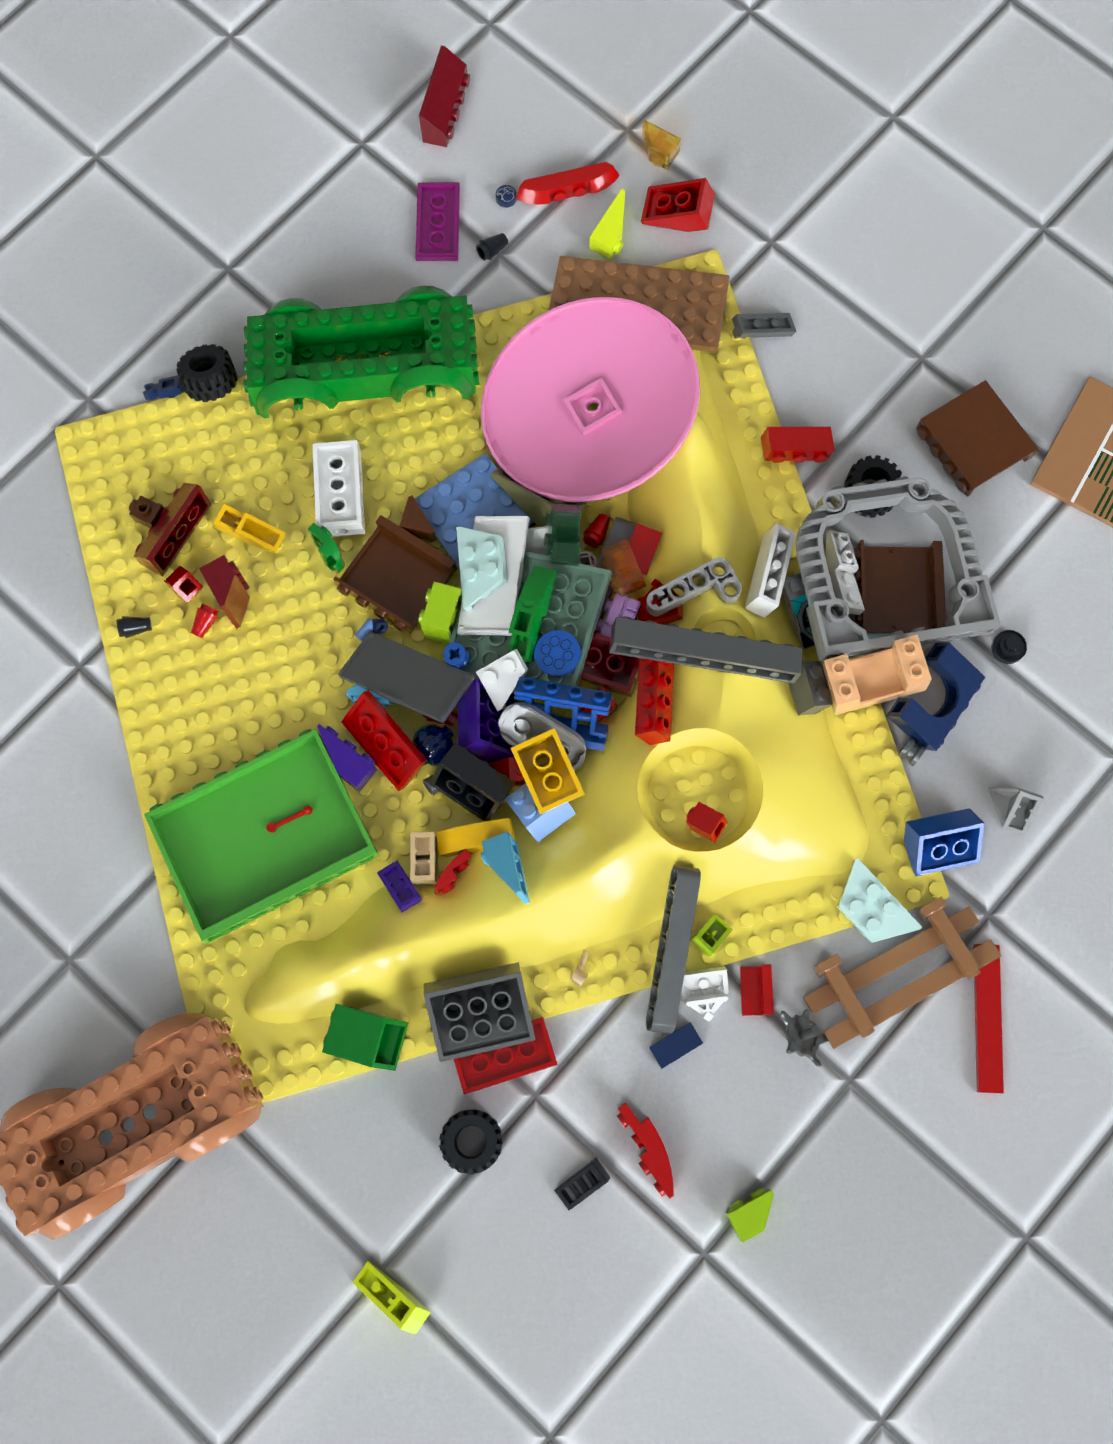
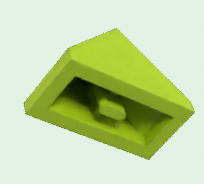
[690,913,733,957]

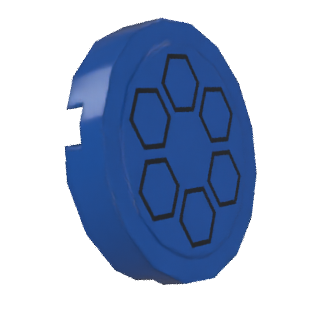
[534,630,581,677]

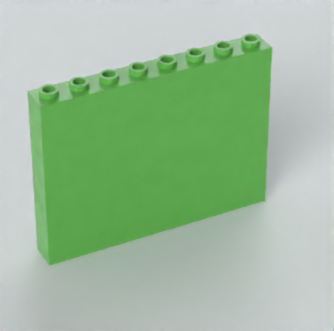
[144,729,379,944]

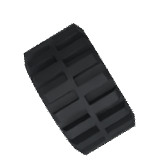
[176,344,238,402]
[843,455,902,518]
[439,1109,503,1174]

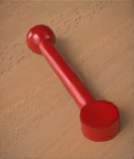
[266,806,312,833]

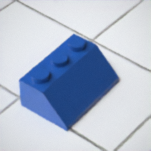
[904,808,985,876]

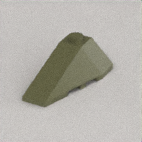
[491,468,587,529]

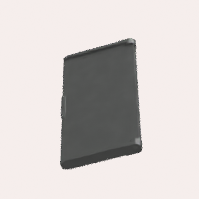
[338,631,475,723]

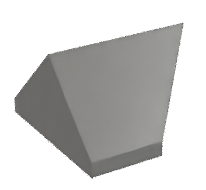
[988,788,1044,836]

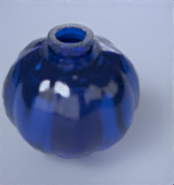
[412,724,454,766]

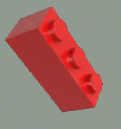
[761,427,835,463]

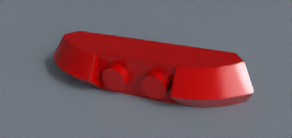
[516,162,620,205]

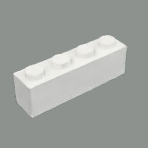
[745,523,796,618]

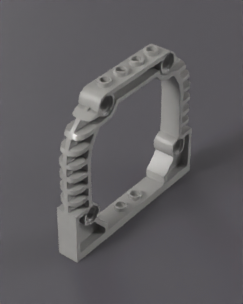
[796,476,1001,662]

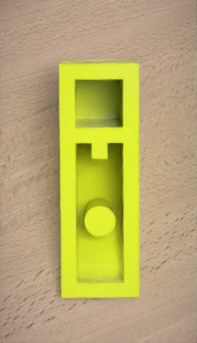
[589,189,625,260]
[352,1261,431,1334]

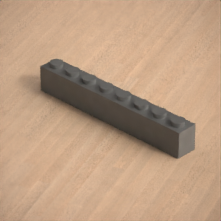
[609,616,802,684]

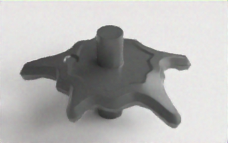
[780,1009,829,1067]

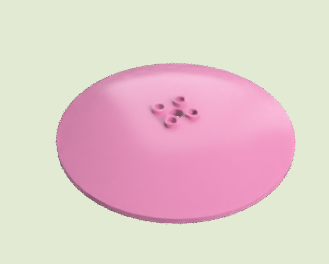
[481,297,700,502]

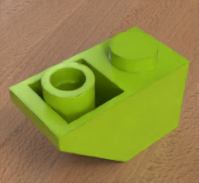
[725,1187,774,1243]

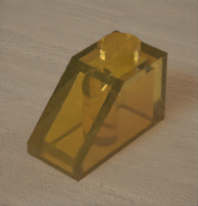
[642,120,681,170]

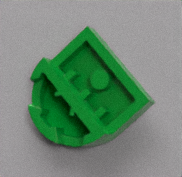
[308,522,345,574]

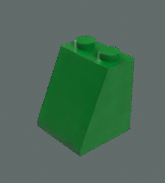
[322,1004,409,1071]

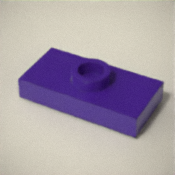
[377,860,422,913]

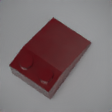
[580,633,639,697]

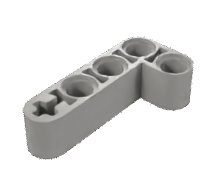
[646,557,742,616]

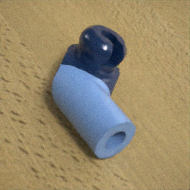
[354,619,388,641]

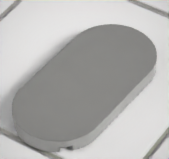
[498,702,586,770]

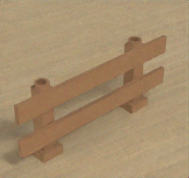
[803,896,1001,1050]

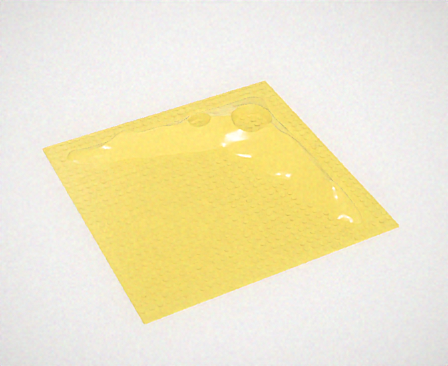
[55,250,949,1103]

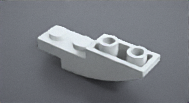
[825,530,865,615]

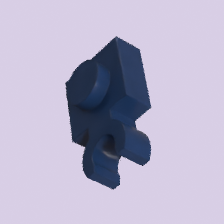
[143,375,182,400]

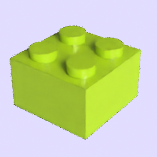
[419,582,462,644]

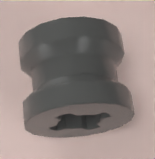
[898,737,927,766]

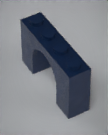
[886,642,985,751]

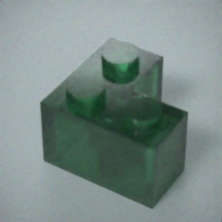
[544,504,581,566]

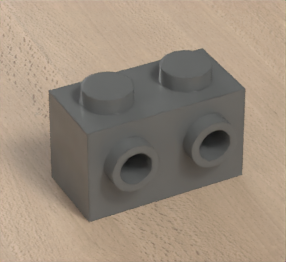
[789,661,833,715]

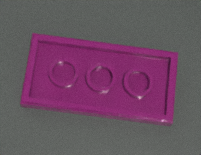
[415,182,460,261]

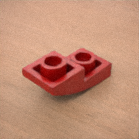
[433,849,472,895]

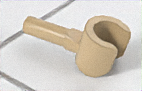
[571,950,589,986]

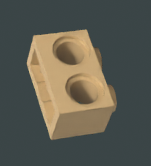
[410,832,437,885]

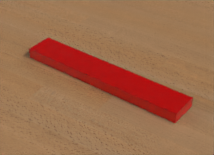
[973,944,1004,1094]

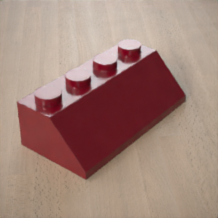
[419,45,470,147]
[134,483,211,577]

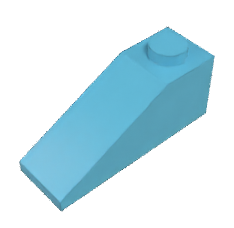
[481,831,530,904]

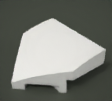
[681,966,729,1021]

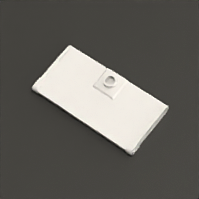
[457,516,530,636]

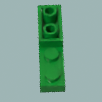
[507,566,557,662]

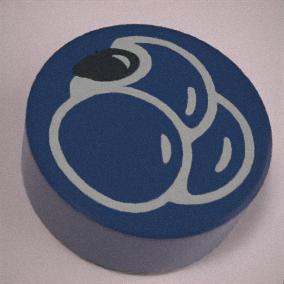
[496,185,517,208]

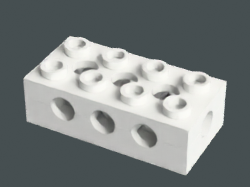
[312,440,365,537]

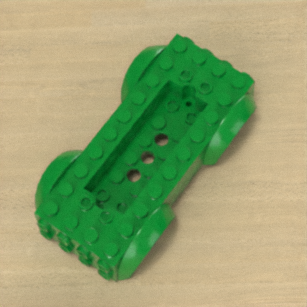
[243,286,480,418]

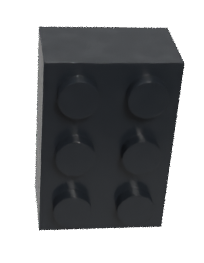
[429,743,514,822]

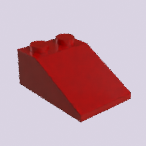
[641,178,715,232]

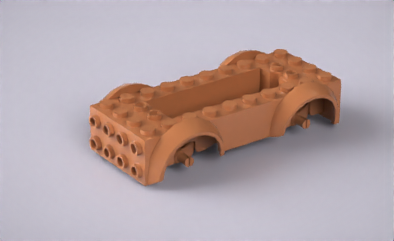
[0,1013,264,1240]

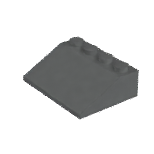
[424,962,536,1062]

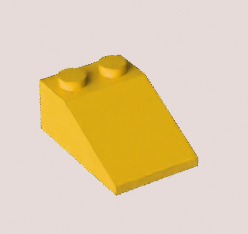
[511,728,585,815]

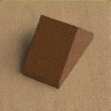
[400,495,436,542]

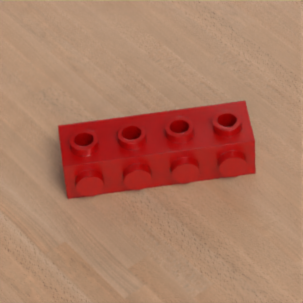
[635,658,674,745]

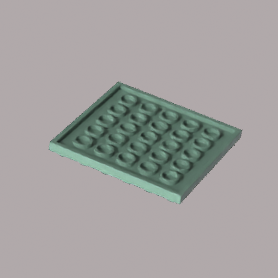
[443,551,612,686]

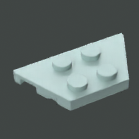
[456,527,507,612]
[837,858,922,943]

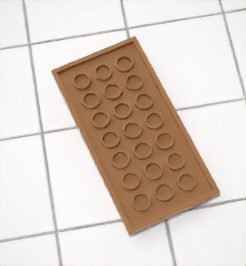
[548,256,730,353]

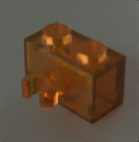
[601,539,647,597]

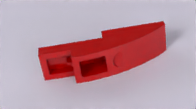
[617,1103,674,1199]

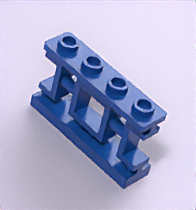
[514,677,612,751]

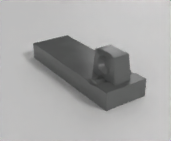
[732,313,796,339]

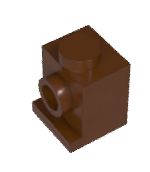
[129,495,164,528]

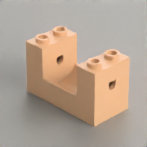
[822,634,932,715]

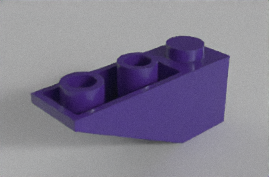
[317,724,377,792]

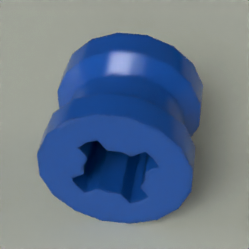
[443,642,471,669]

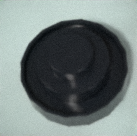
[991,630,1027,664]

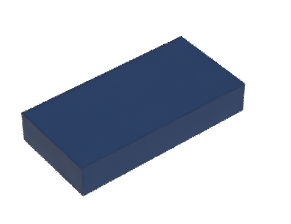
[649,1022,703,1069]

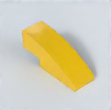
[213,504,286,553]
[436,818,515,857]

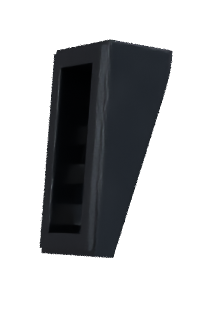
[554,1158,610,1211]

